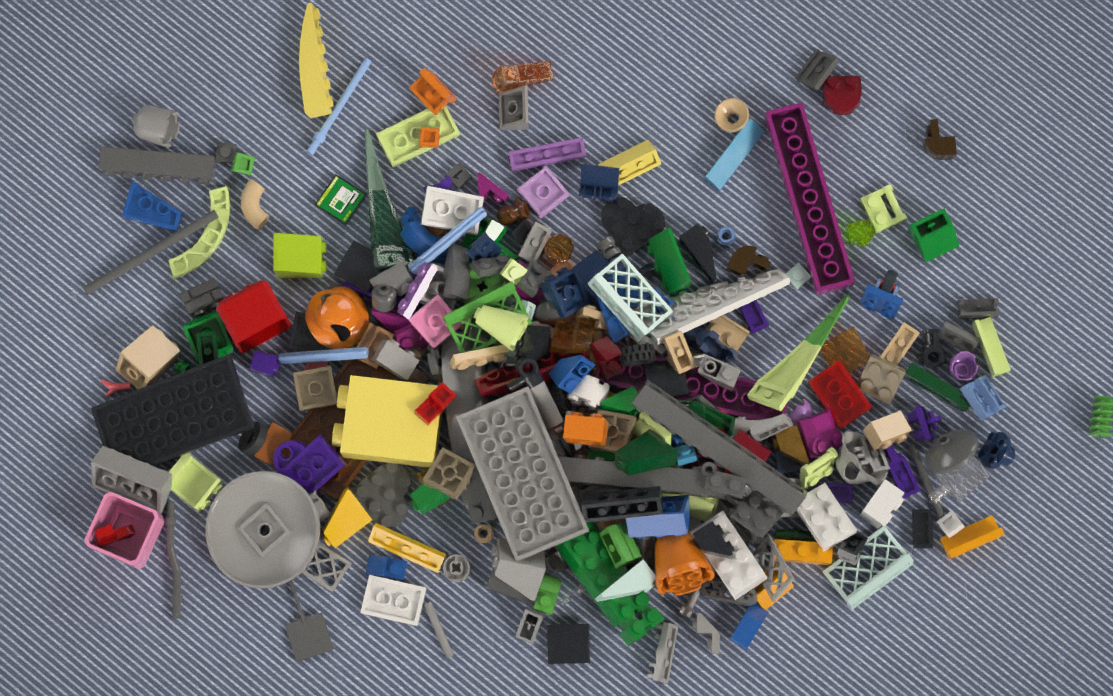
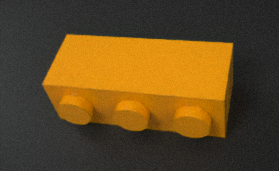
[774,539,833,565]

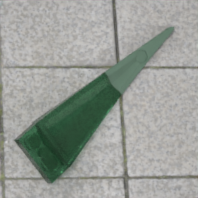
[364,129,413,268]

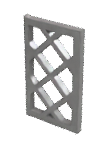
[752,535,795,602]
[302,543,352,592]

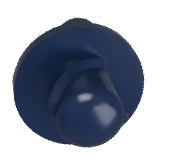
[978,432,1015,469]

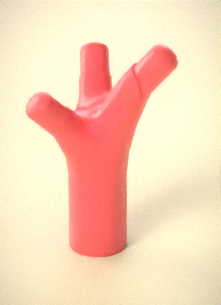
[101,379,130,397]

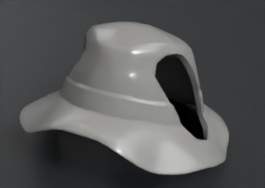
[835,431,888,486]

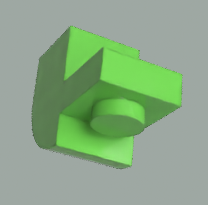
[533,574,562,615]

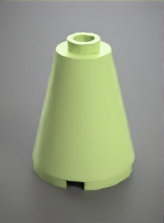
[474,305,530,351]

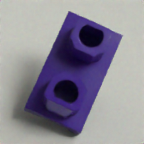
[907,406,941,441]

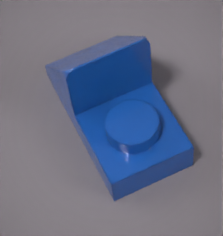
[366,555,407,581]

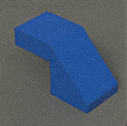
[730,604,769,650]

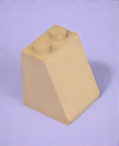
[116,325,181,390]

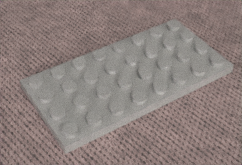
[456,387,589,561]

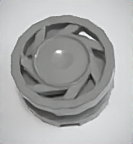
[443,554,471,583]

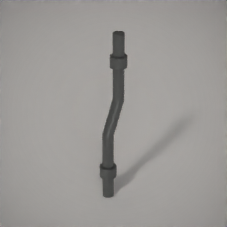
[165,502,183,619]

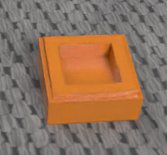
[419,127,440,148]

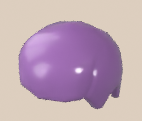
[949,351,979,382]
[788,399,813,428]

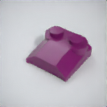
[798,408,843,458]

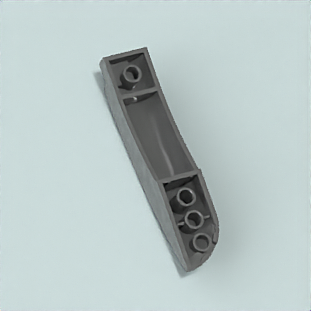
[441,331,498,524]

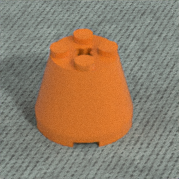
[654,532,714,596]

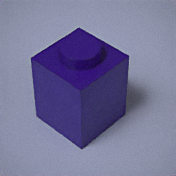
[249,350,281,378]

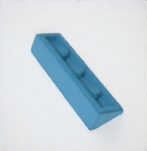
[705,118,765,190]

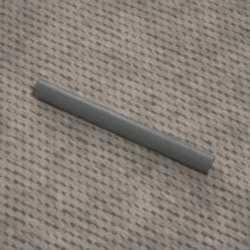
[908,444,945,518]

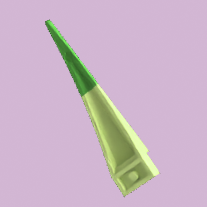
[747,294,849,411]

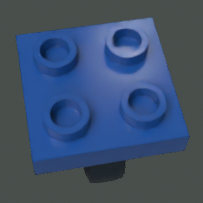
[859,269,903,318]

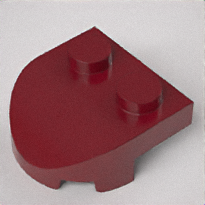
[823,76,862,115]

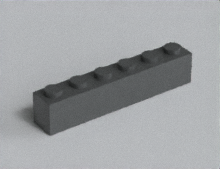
[98,147,216,185]

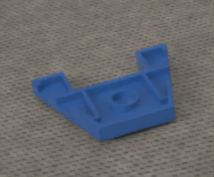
[596,266,674,344]

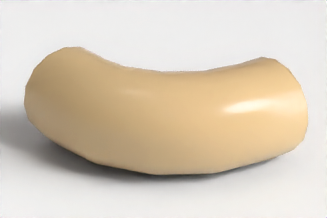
[241,179,269,231]

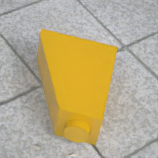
[322,487,372,548]

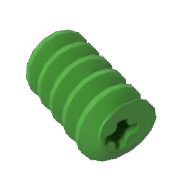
[1088,396,1113,438]

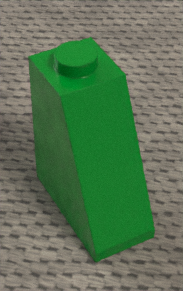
[410,484,451,515]

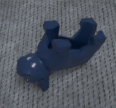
[683,326,738,365]

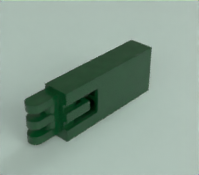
[903,363,970,412]

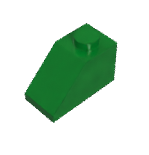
[599,386,641,419]

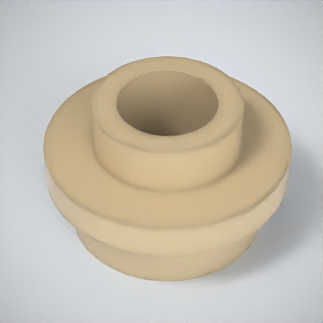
[474,524,494,543]

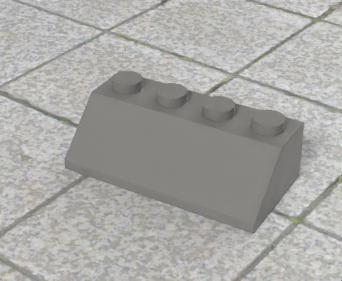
[91,446,172,514]

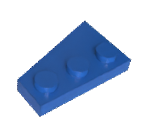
[122,181,183,232]

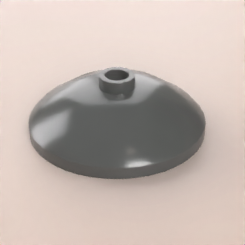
[924,429,978,474]

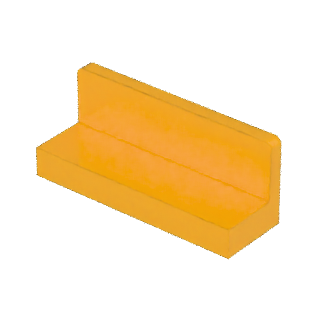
[940,516,1005,560]

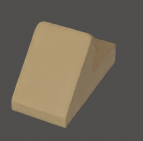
[662,331,696,374]

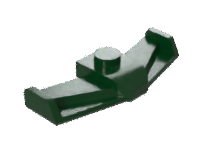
[676,399,735,436]

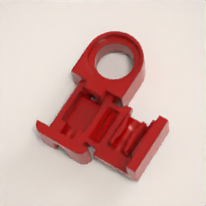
[94,524,136,548]

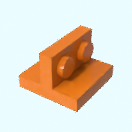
[409,68,458,115]

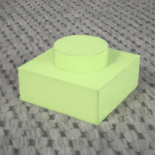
[500,258,527,286]

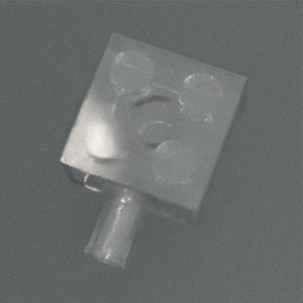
[928,456,991,504]

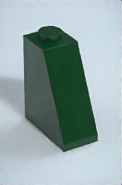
[615,429,677,476]

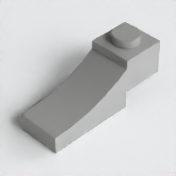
[732,413,793,442]

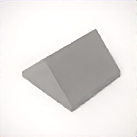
[499,85,529,130]

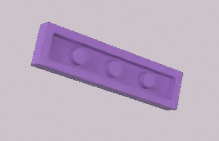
[509,137,587,172]

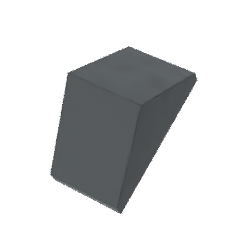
[515,607,545,644]

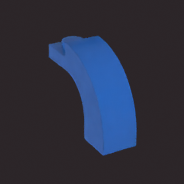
[400,207,456,264]

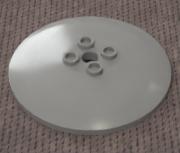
[206,471,320,588]

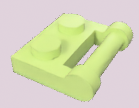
[860,184,908,233]
[799,447,838,489]

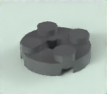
[427,345,443,382]

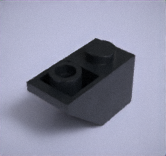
[519,325,552,366]
[692,521,735,559]

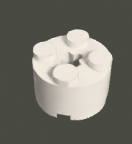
[566,375,610,412]

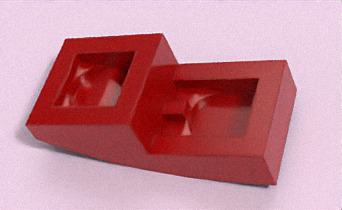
[414,382,457,426]

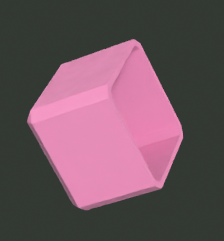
[84,492,164,569]

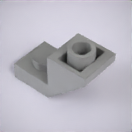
[692,613,720,655]

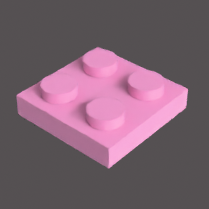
[408,295,463,349]

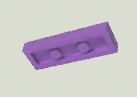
[397,262,438,319]

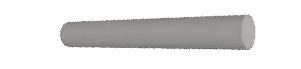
[424,602,454,659]

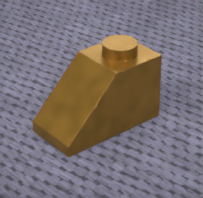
[771,425,809,466]

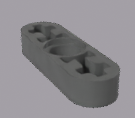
[701,580,758,606]

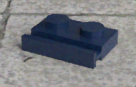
[465,232,503,260]

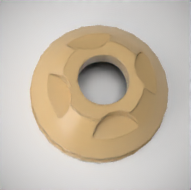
[715,98,749,132]

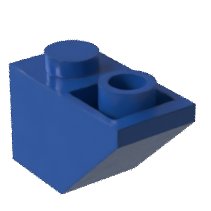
[548,355,595,394]

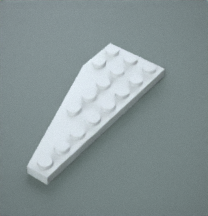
[633,269,790,345]

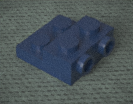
[540,267,591,319]

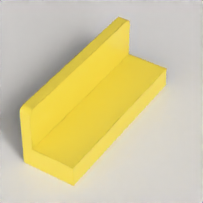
[598,140,661,185]

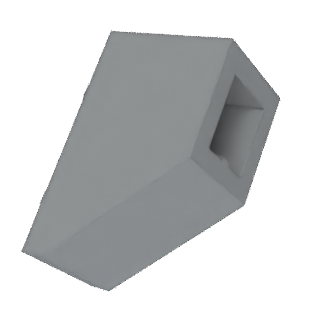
[697,354,741,391]

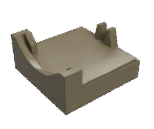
[588,409,637,454]
[422,448,477,501]

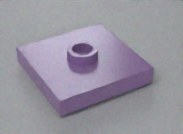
[517,166,570,219]

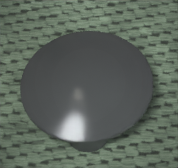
[536,299,574,329]

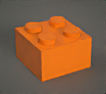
[563,412,609,447]

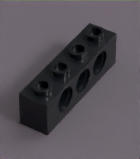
[581,486,664,523]

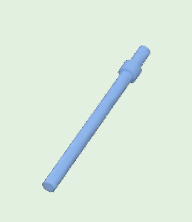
[306,58,372,156]

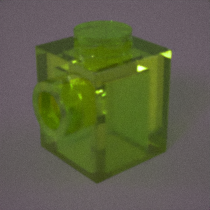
[845,219,876,247]

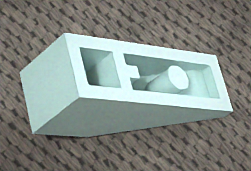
[595,560,656,602]

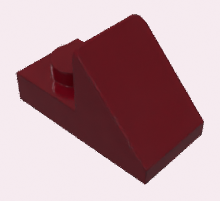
[590,336,623,380]

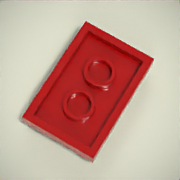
[808,360,873,429]

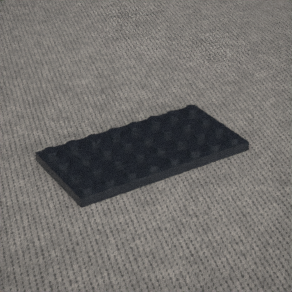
[91,354,255,466]

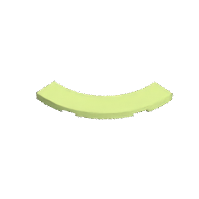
[169,186,230,279]

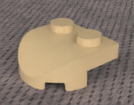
[574,305,609,335]

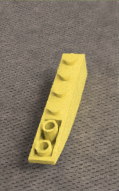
[299,3,333,118]

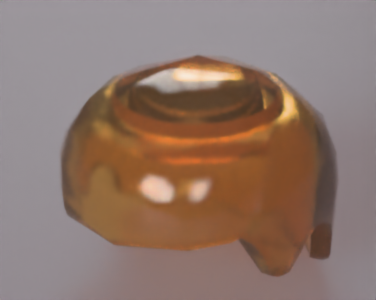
[544,233,574,265]

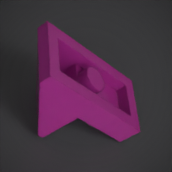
[477,172,510,205]

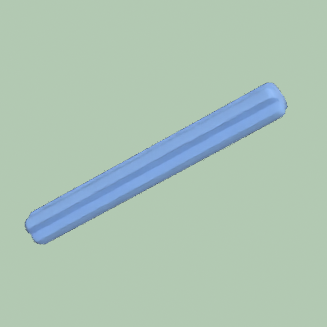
[408,207,487,274]
[278,347,369,364]

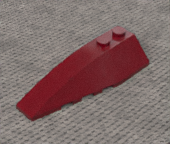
[474,331,589,396]

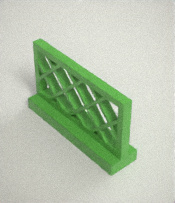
[442,281,532,353]

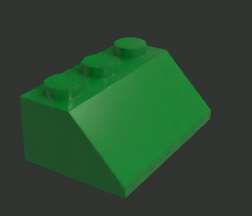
[646,227,691,296]

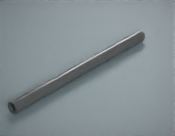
[83,210,219,295]

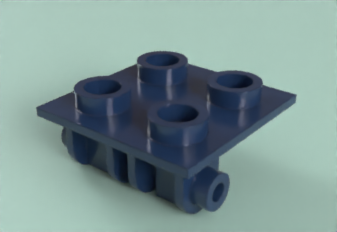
[579,164,619,202]

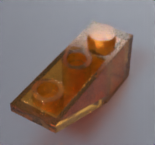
[491,61,555,92]

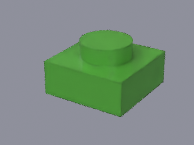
[231,152,255,175]

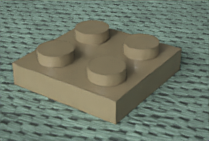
[857,354,906,405]
[293,366,337,411]

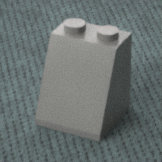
[491,538,546,601]

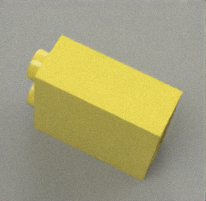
[332,375,443,468]

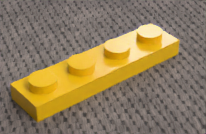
[368,523,446,573]

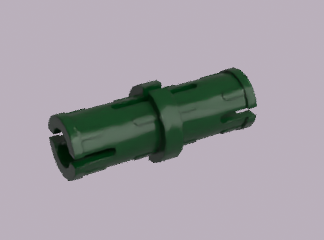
[775,528,815,542]

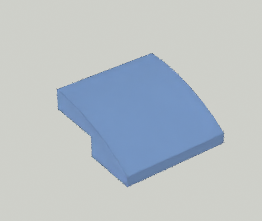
[960,375,1006,421]

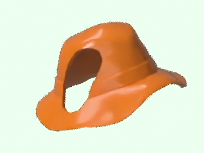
[305,286,369,349]

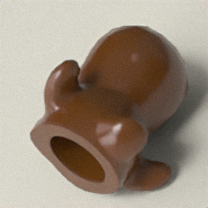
[497,198,530,226]

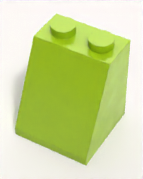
[273,233,327,279]

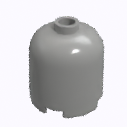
[132,105,180,148]

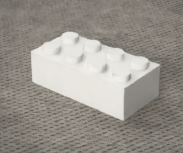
[690,511,768,600]

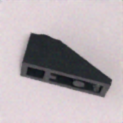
[679,223,717,284]

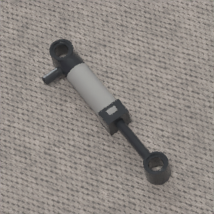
[507,357,589,489]

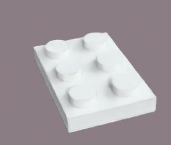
[421,186,484,235]
[796,483,857,552]
[360,575,427,626]

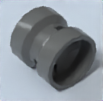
[596,236,622,262]

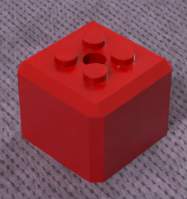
[216,280,292,354]

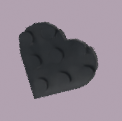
[601,197,665,258]

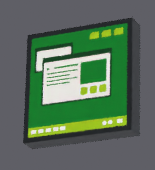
[314,174,367,226]

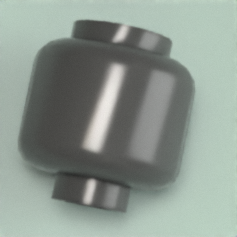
[371,284,397,312]

